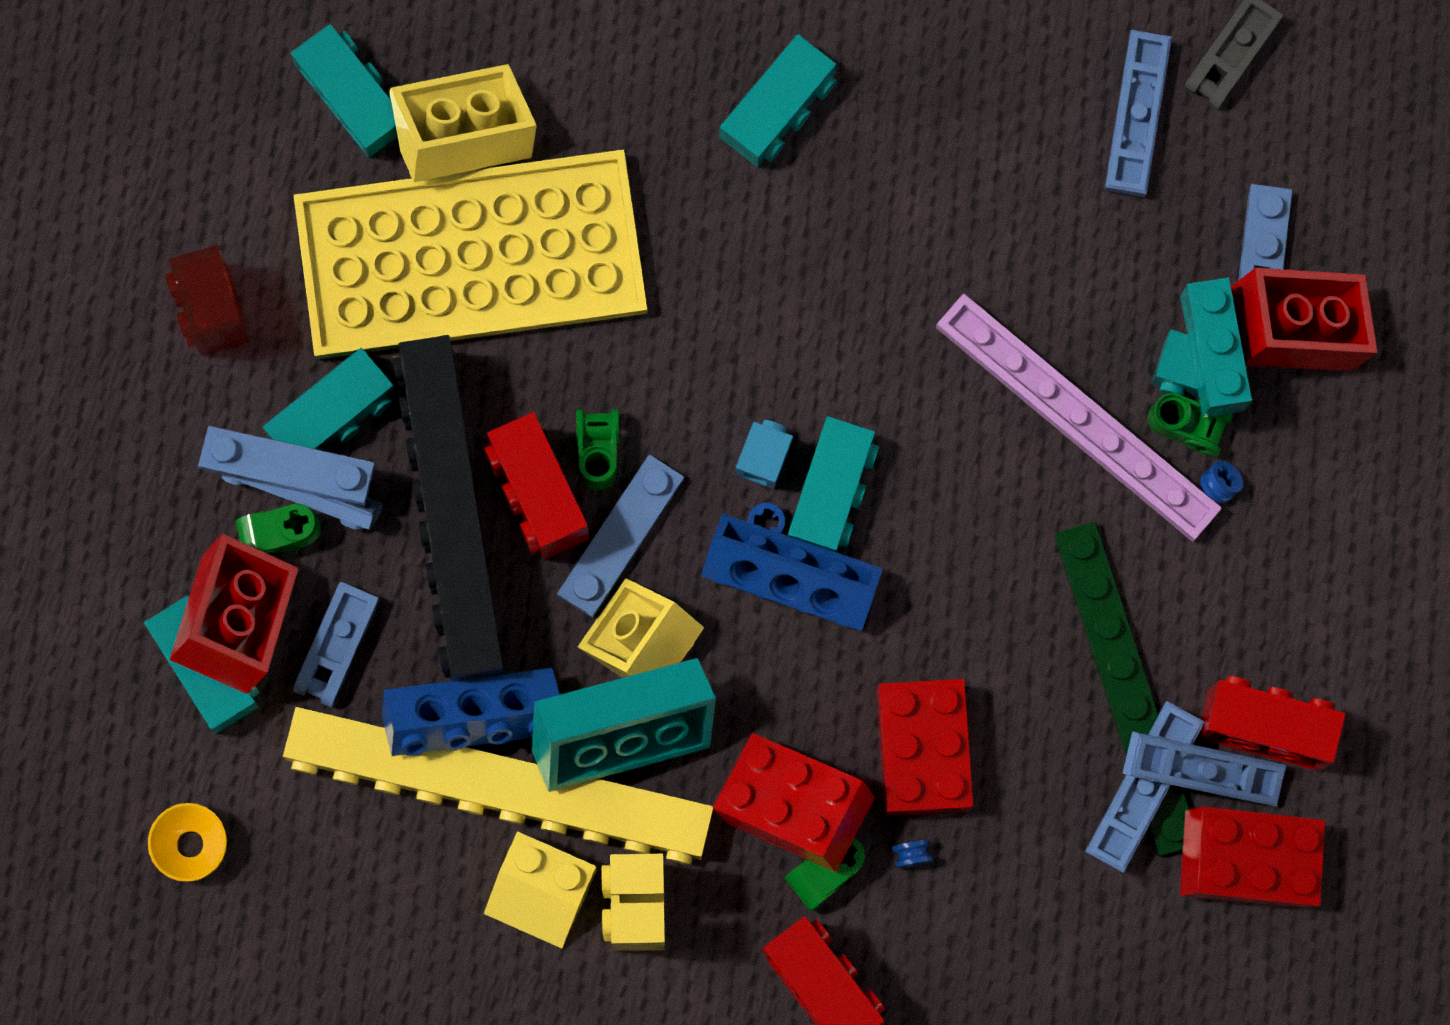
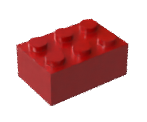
[1231,268,1378,371]
[484,411,589,561]
[169,533,298,694]
[1196,676,1346,772]
[876,679,973,816]
[712,733,875,873]
[1180,806,1325,909]
[761,916,885,1025]

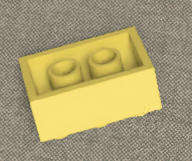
[390,64,537,182]

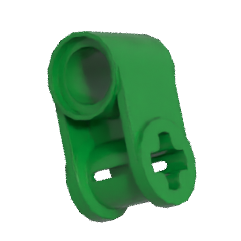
[1148,393,1233,457]
[576,409,619,491]
[235,503,321,557]
[783,838,865,912]

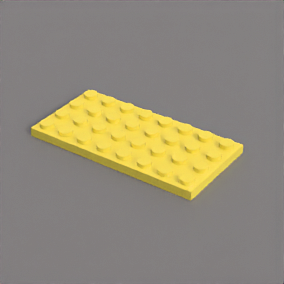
[294,150,647,360]

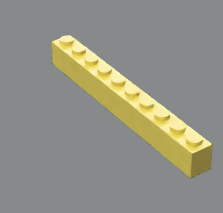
[283,707,713,865]

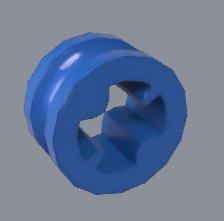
[1200,461,1243,504]
[747,503,785,534]
[892,840,934,868]

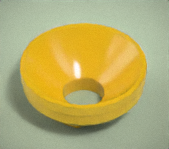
[148,803,227,882]

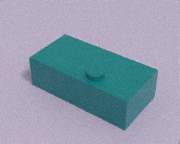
[532,658,716,792]

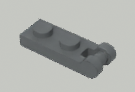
[1184,0,1283,110]

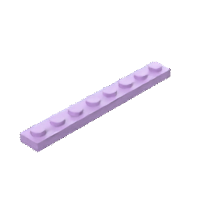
[936,293,1222,542]

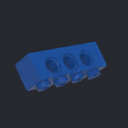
[701,513,883,631]
[382,668,559,757]

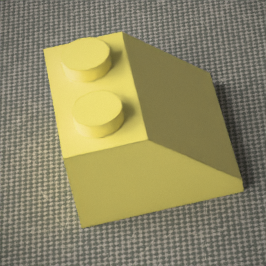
[578,578,704,678]
[484,831,597,948]

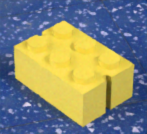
[602,854,665,951]

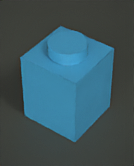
[735,420,793,489]

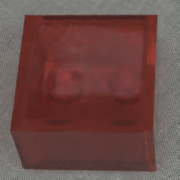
[165,245,250,356]

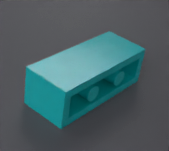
[290,24,398,158]
[719,34,837,168]
[1180,278,1252,418]
[263,348,396,452]
[788,416,879,552]
[144,595,260,734]

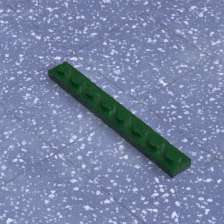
[1053,521,1189,857]

